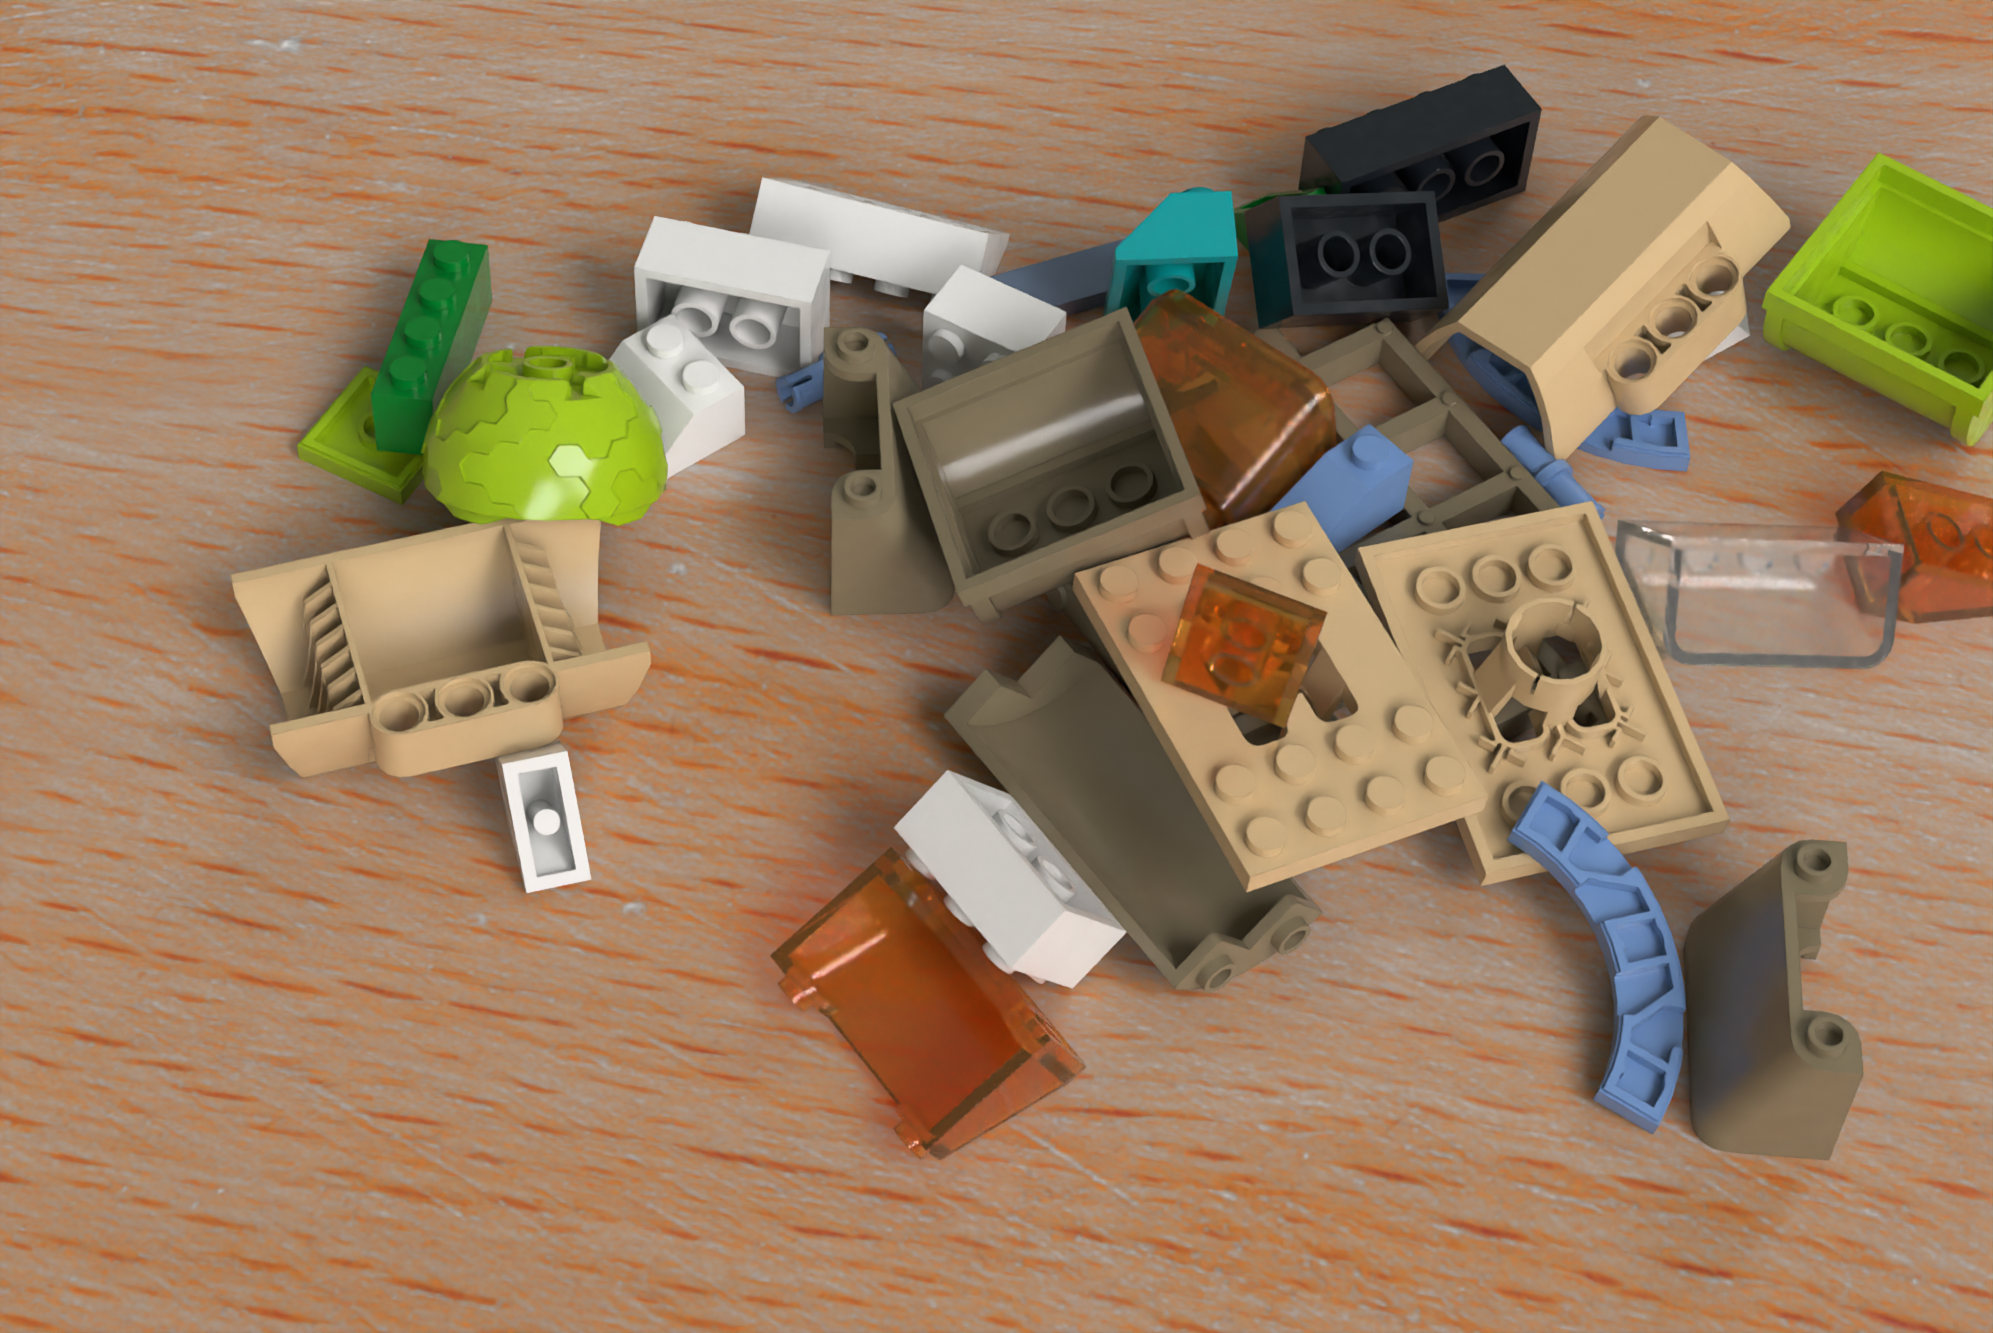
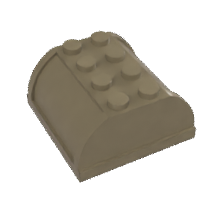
[892,307,1210,625]

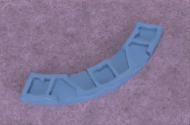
[1437,273,1690,472]
[1507,780,1686,1134]

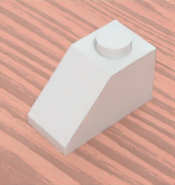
[495,740,592,893]

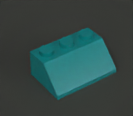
[1103,187,1238,342]

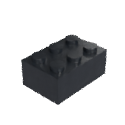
[1244,191,1449,329]

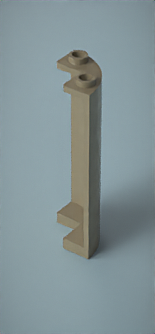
[943,635,1322,993]

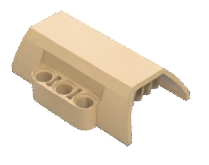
[1414,115,1791,460]
[230,518,651,778]

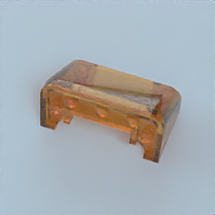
[1134,288,1336,531]
[770,847,1086,1160]

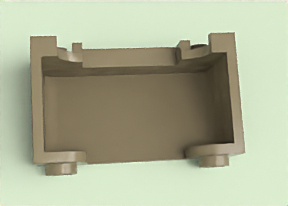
[823,327,955,615]
[1684,839,1864,1160]

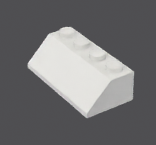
[749,177,1010,302]

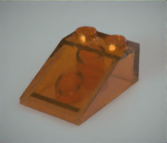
[1835,471,1993,624]
[1160,563,1328,728]

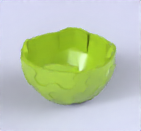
[421,345,668,526]

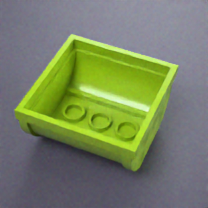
[1761,152,1993,446]

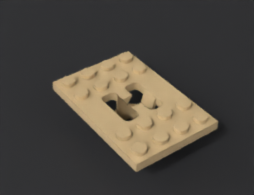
[1072,501,1489,893]
[1354,501,1730,886]

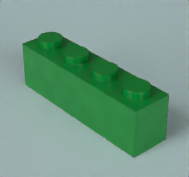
[371,239,492,455]

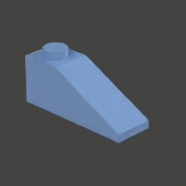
[1269,424,1414,554]

